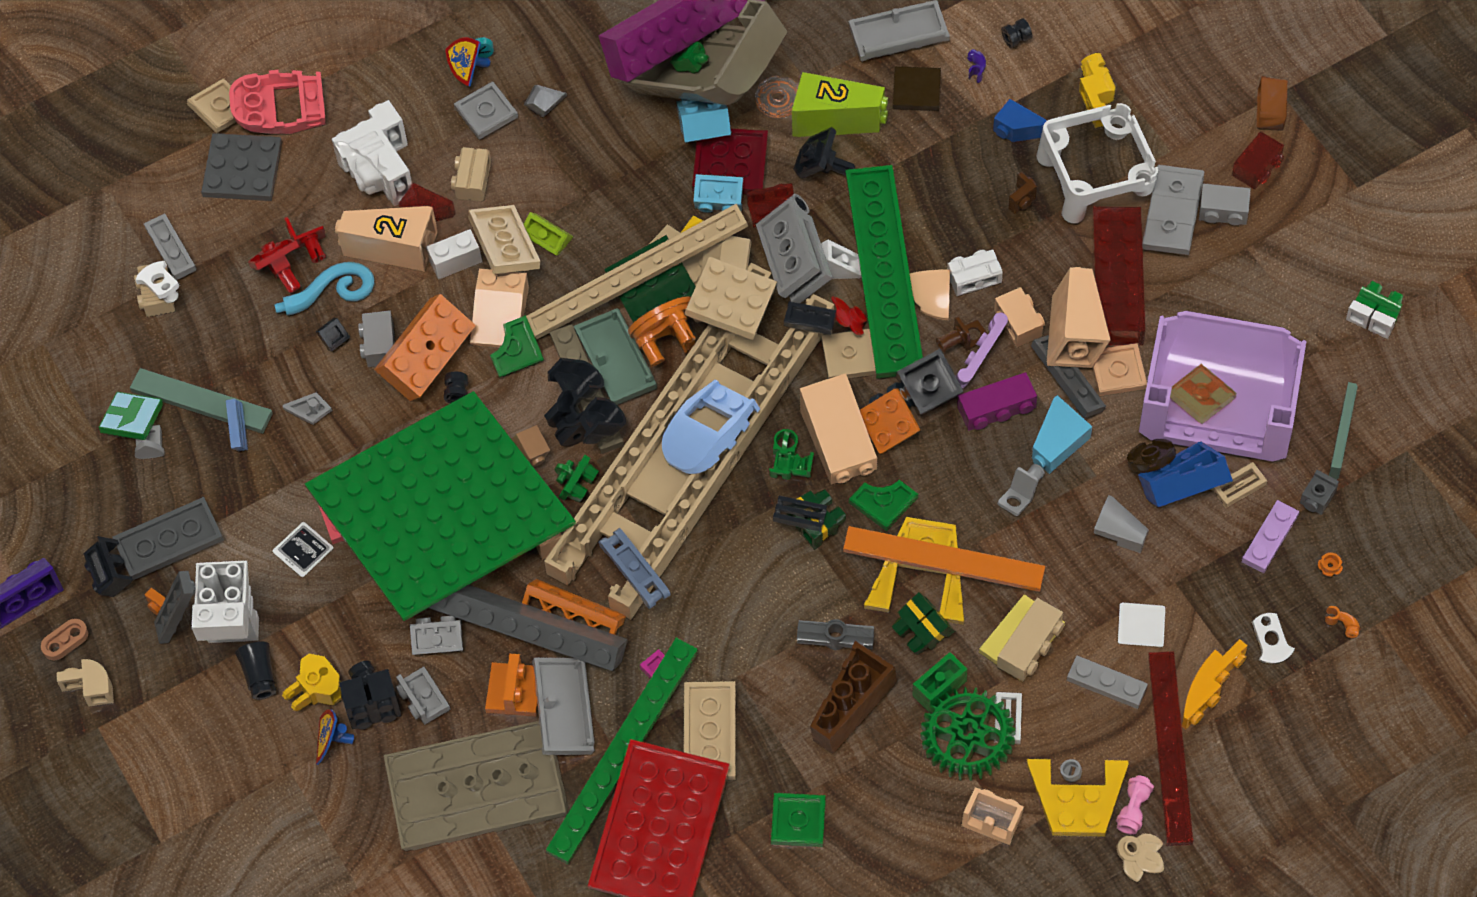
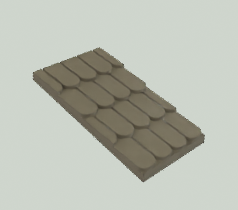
[383,721,569,851]

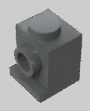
[1300,470,1339,515]

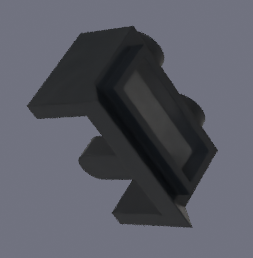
[83,536,133,597]

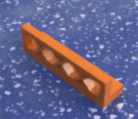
[522,579,626,635]

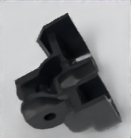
[544,358,626,446]

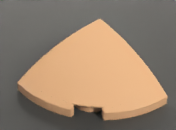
[910,270,950,320]

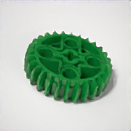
[921,687,1016,781]

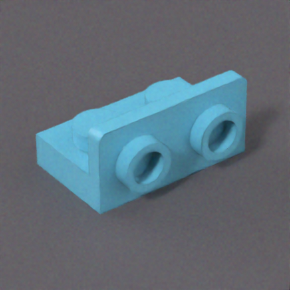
[693,174,743,212]

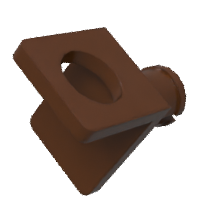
[936,316,988,352]

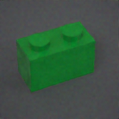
[912,652,968,713]

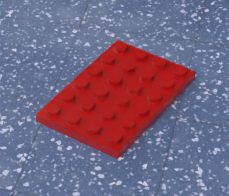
[588,739,730,897]

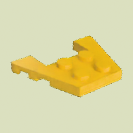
[1027,759,1128,837]

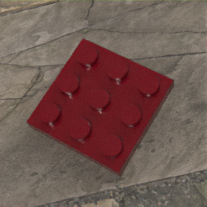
[692,128,768,195]

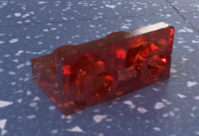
[746,183,794,228]

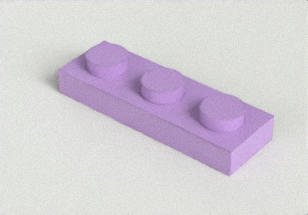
[1242,500,1299,573]

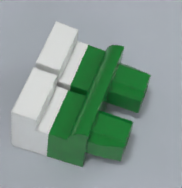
[1346,281,1403,339]

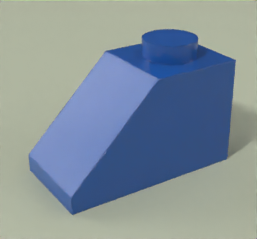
[993,99,1048,142]

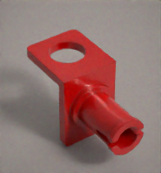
[284,217,326,263]

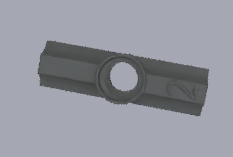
[797,619,874,650]

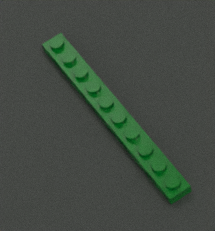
[546,637,698,865]

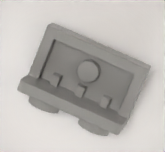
[396,667,450,725]

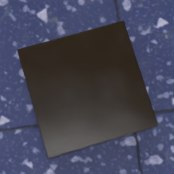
[893,66,941,111]

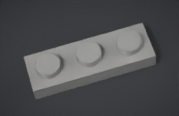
[144,214,196,280]
[1067,656,1148,709]

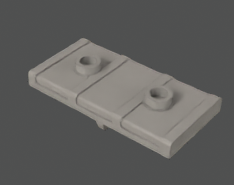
[849,0,950,61]
[1142,165,1204,255]
[532,658,595,755]

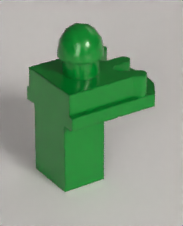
[670,41,709,73]

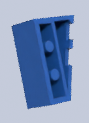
[1138,441,1233,507]

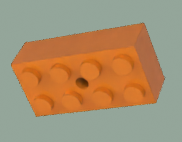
[374,294,476,401]

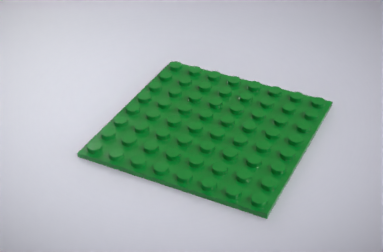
[304,391,576,621]

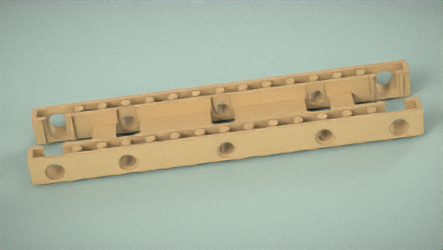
[544,263,834,620]

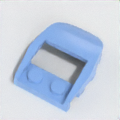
[662,380,760,474]

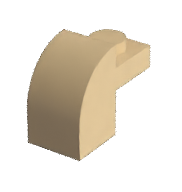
[57,659,114,706]

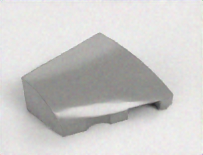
[1094,495,1149,553]

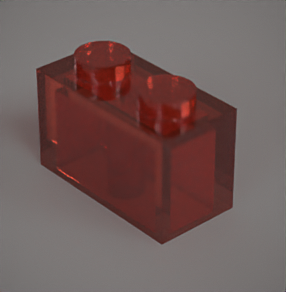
[1232,131,1284,190]

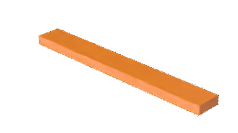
[843,526,1045,592]

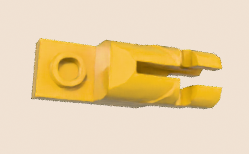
[1079,53,1115,128]

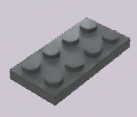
[113,497,224,580]

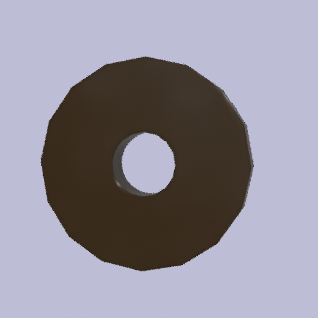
[1127,439,1176,473]

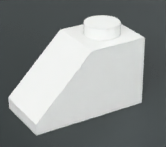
[821,240,861,279]

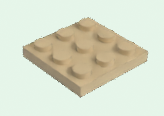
[685,256,777,340]

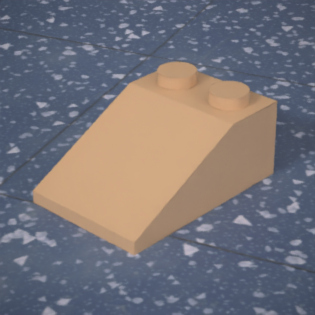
[470,269,529,348]

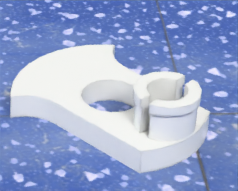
[135,261,179,303]
[1252,613,1295,664]

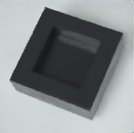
[315,317,350,352]

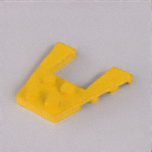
[864,517,964,625]

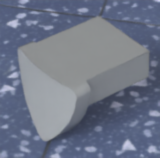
[135,425,164,459]

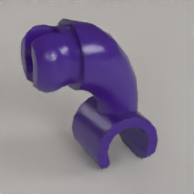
[967,49,986,83]

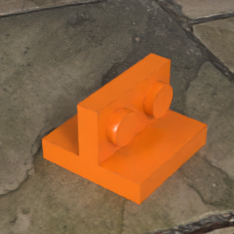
[485,654,538,717]

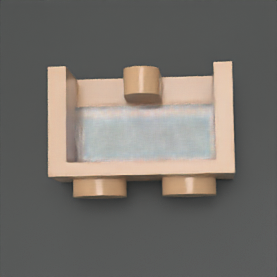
[962,787,1024,845]

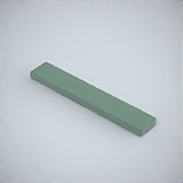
[130,368,273,434]

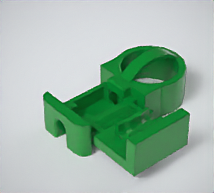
[769,429,814,480]

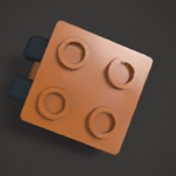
[860,382,920,454]

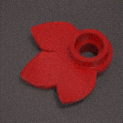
[831,296,867,336]

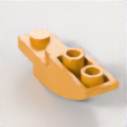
[1182,639,1248,730]

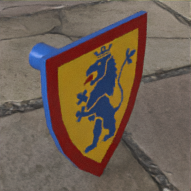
[445,37,490,86]
[316,710,354,765]

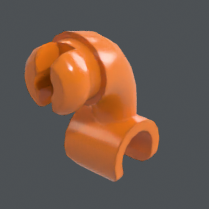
[1325,606,1360,638]

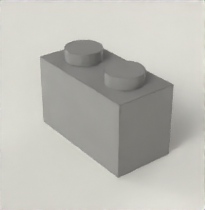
[1199,184,1250,225]
[358,311,395,367]

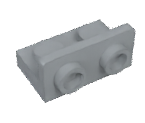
[410,616,463,655]

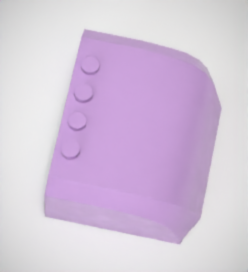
[1139,311,1306,461]

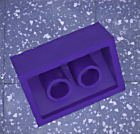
[0,558,64,629]

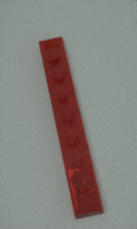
[1148,651,1193,846]

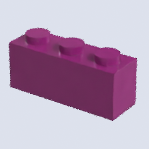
[957,372,1037,431]

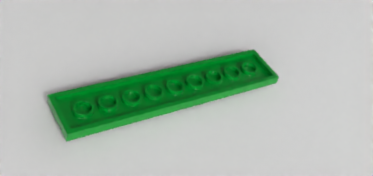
[846,165,923,379]

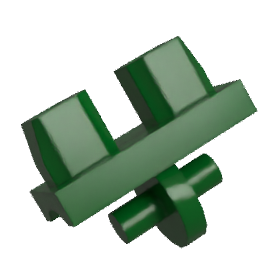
[555,454,599,503]

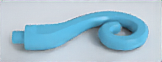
[274,262,374,316]

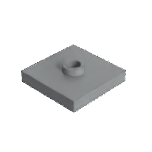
[454,81,518,140]

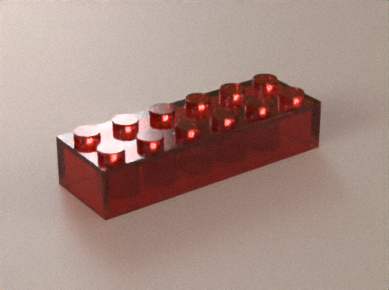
[1091,207,1145,346]

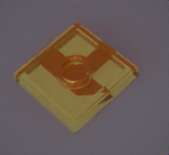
[1170,363,1237,424]

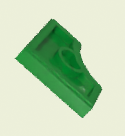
[490,315,544,378]
[849,480,918,531]

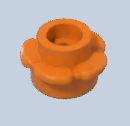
[1318,552,1343,577]

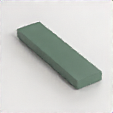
[1329,382,1358,480]

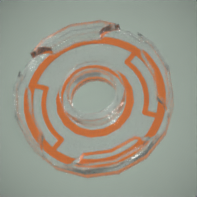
[755,76,798,118]

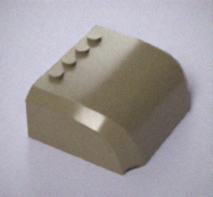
[621,0,788,105]

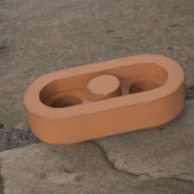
[41,619,88,661]

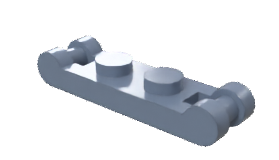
[599,528,671,609]

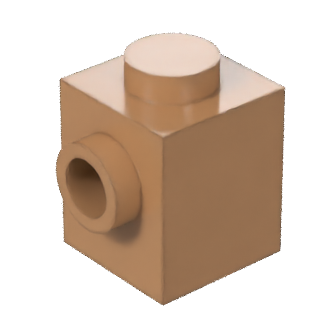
[512,425,550,467]

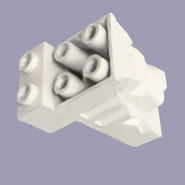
[332,100,415,206]
[192,561,259,643]

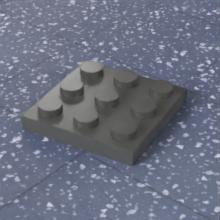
[201,133,282,201]

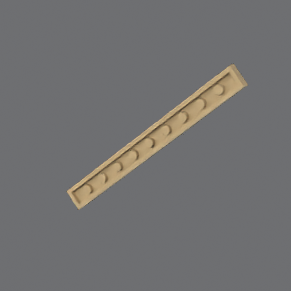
[526,204,748,339]

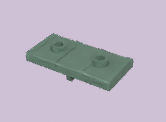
[574,308,657,405]

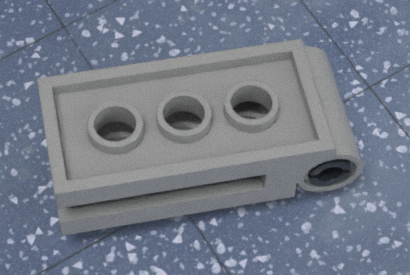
[756,194,833,303]

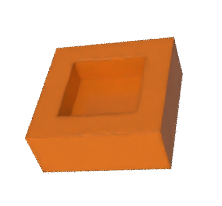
[145,587,165,615]

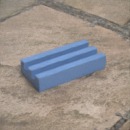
[226,399,248,451]

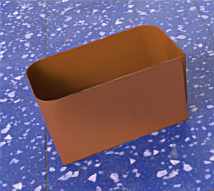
[1257,76,1287,131]

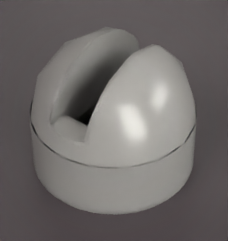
[1060,759,1082,782]

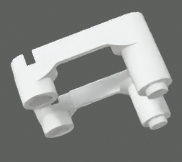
[1037,103,1158,223]

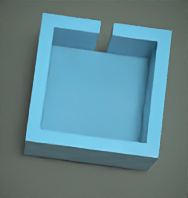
[677,99,731,142]

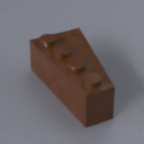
[810,641,897,754]

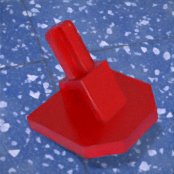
[248,238,301,294]

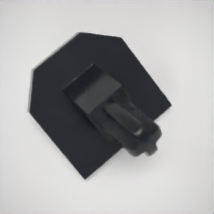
[793,127,855,179]

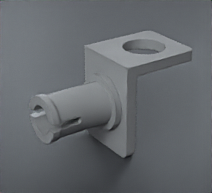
[997,464,1045,516]

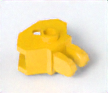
[282,653,342,711]

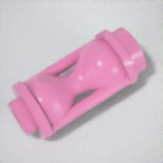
[1116,775,1154,835]

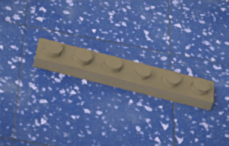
[550,324,624,454]

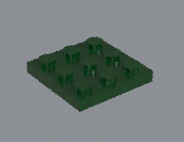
[604,235,696,323]

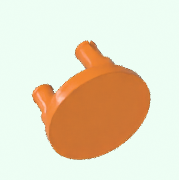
[628,296,696,367]

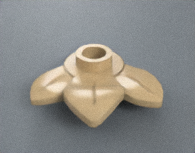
[1117,834,1164,882]

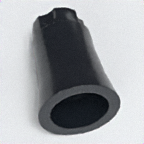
[235,641,276,700]

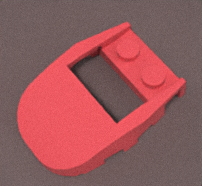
[229,70,325,134]

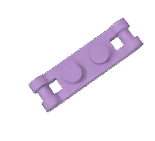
[956,312,1008,389]

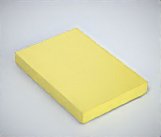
[979,594,1065,680]

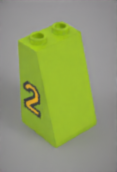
[792,72,888,137]

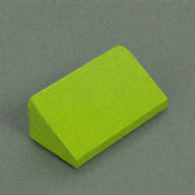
[523,212,573,256]

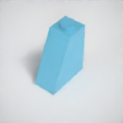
[1032,395,1092,474]

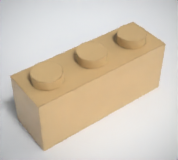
[997,598,1065,681]

